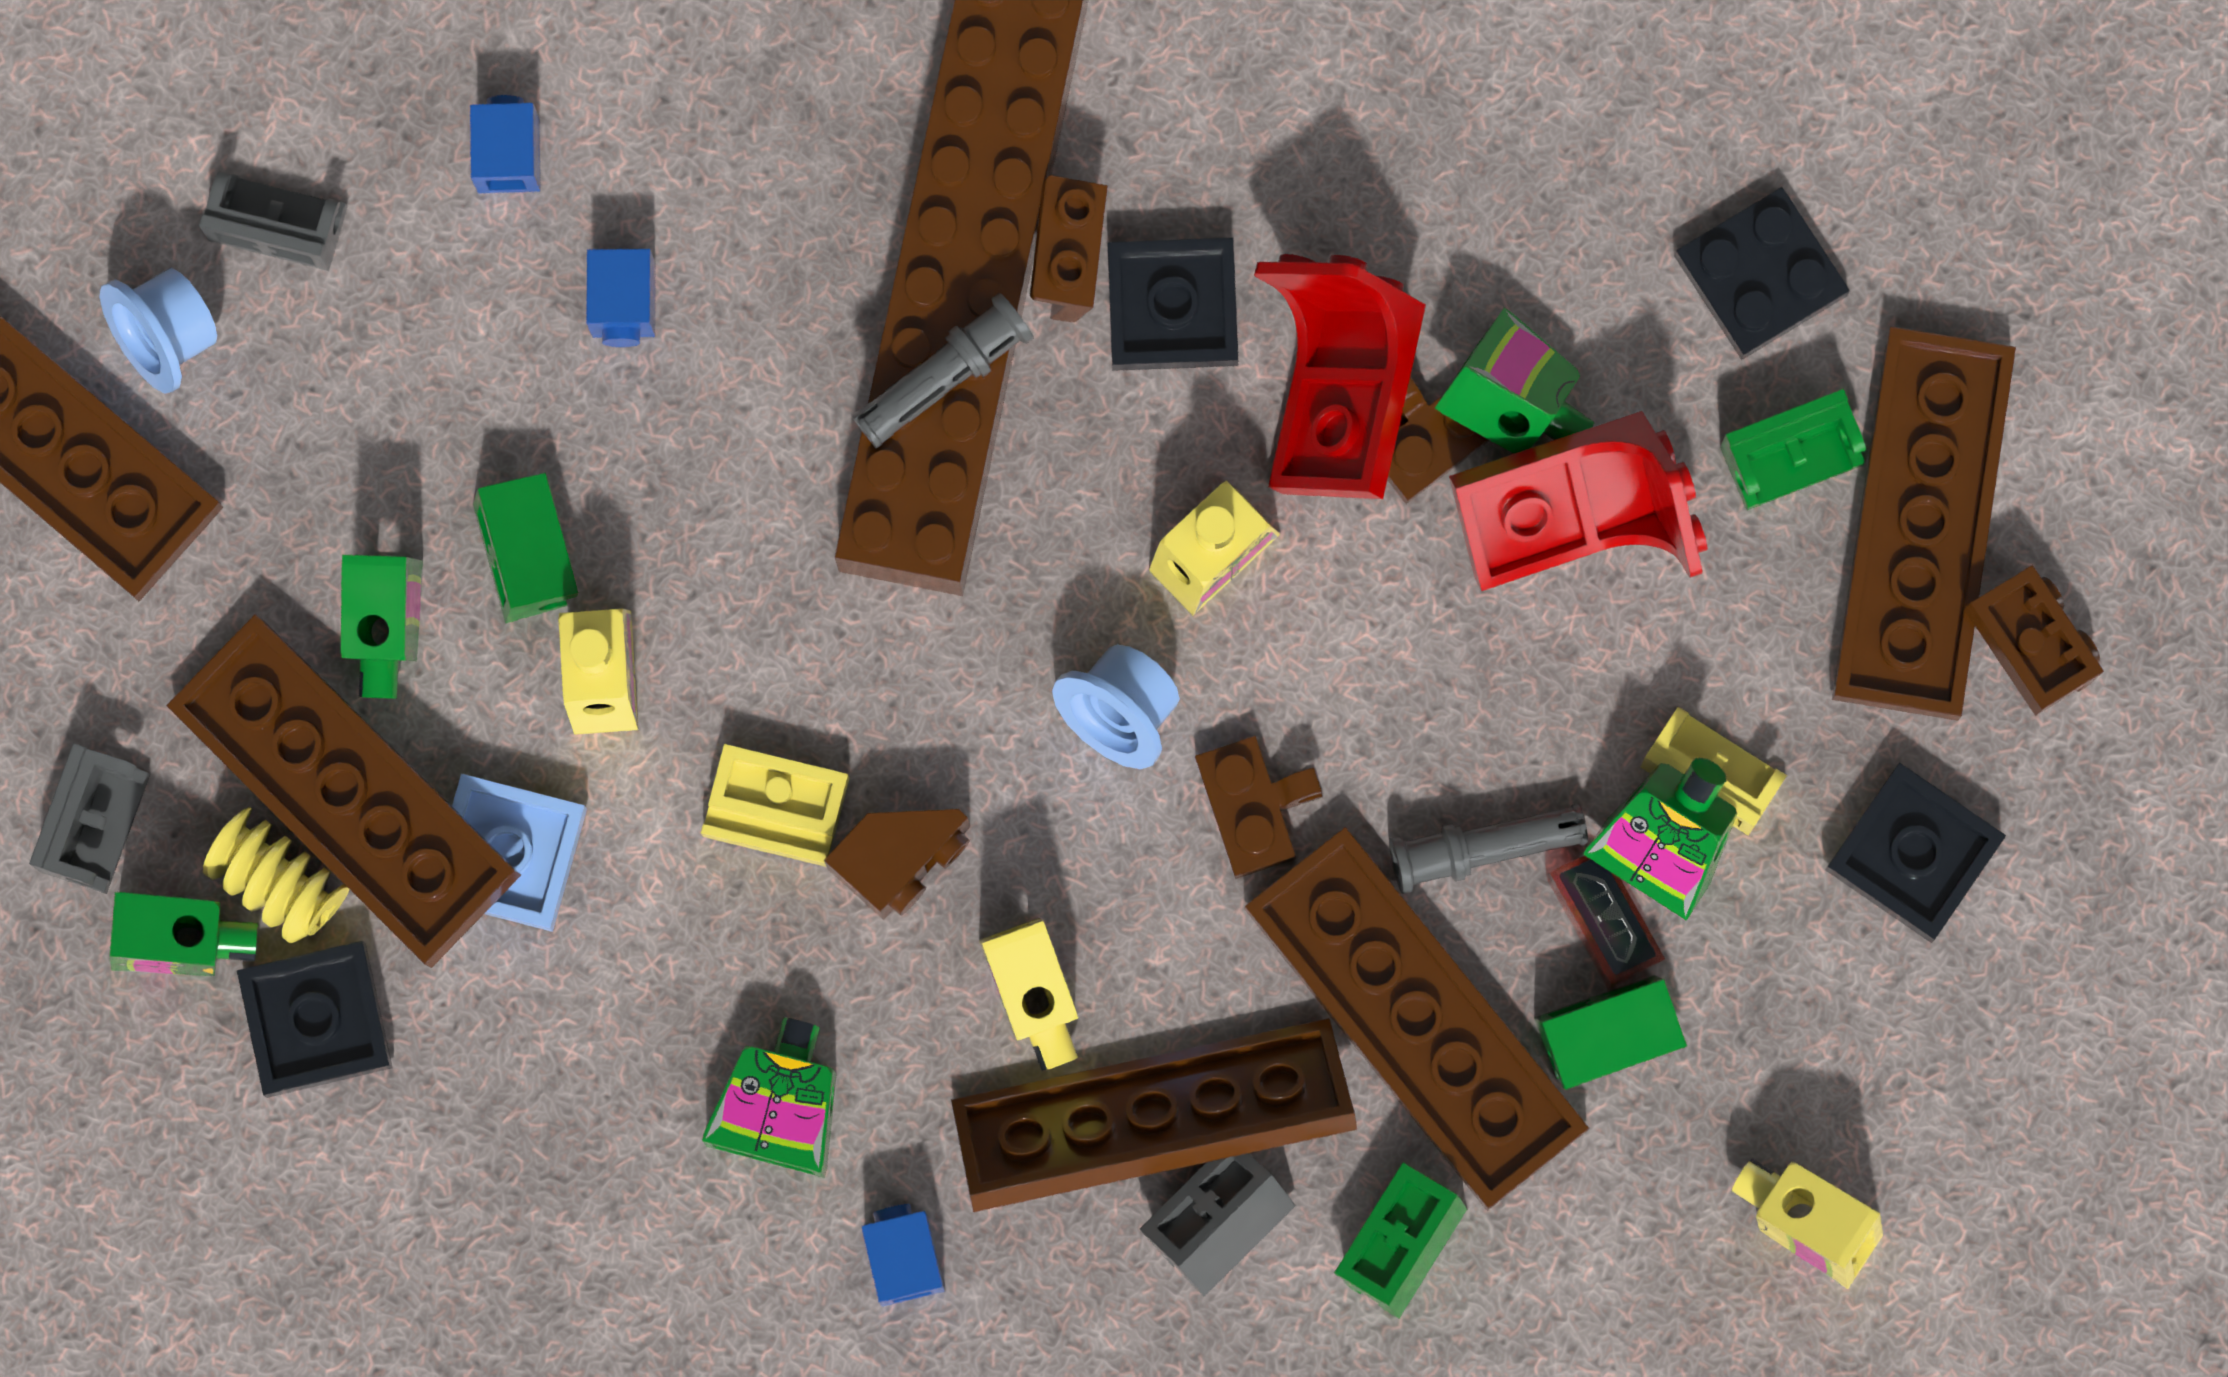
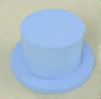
[99,268,217,394]
[1052,644,1180,769]

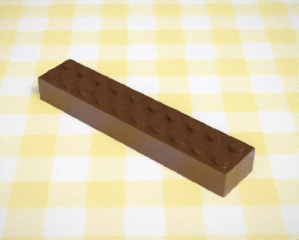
[835,0,1089,596]

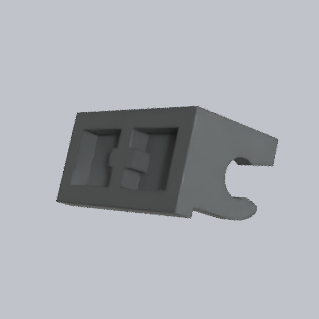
[199,171,348,271]
[29,743,150,894]
[1139,1153,1296,1297]

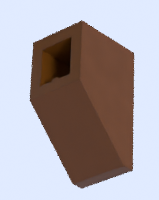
[824,809,970,920]

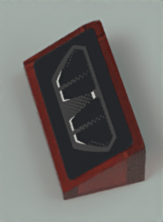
[1546,855,1665,990]

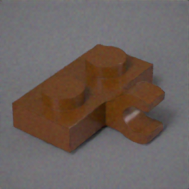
[1387,377,1490,504]
[1195,736,1323,879]

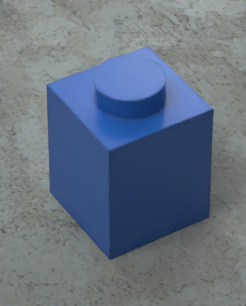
[470,95,541,194]
[586,249,656,347]
[861,1204,945,1307]

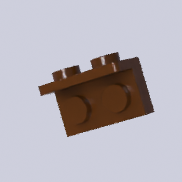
[1030,175,1108,322]
[1964,565,2104,716]

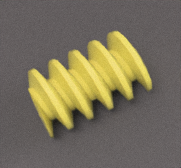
[203,807,350,944]

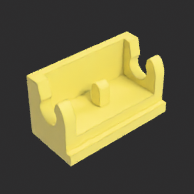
[1640,707,1787,836]

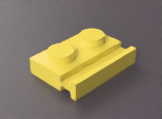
[701,744,849,867]

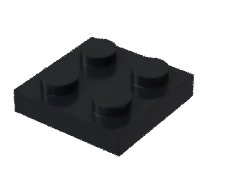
[1674,187,1850,360]
[1107,237,1239,371]
[1825,762,2007,943]
[237,941,393,1098]

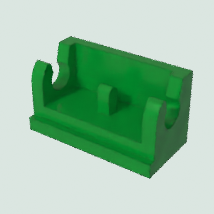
[1720,389,1866,511]
[473,473,579,624]
[1534,975,1687,1090]
[1334,1163,1467,1319]

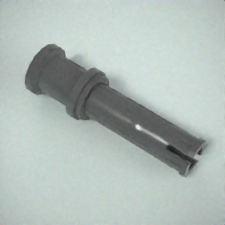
[851,293,1034,448]
[1389,804,1588,894]

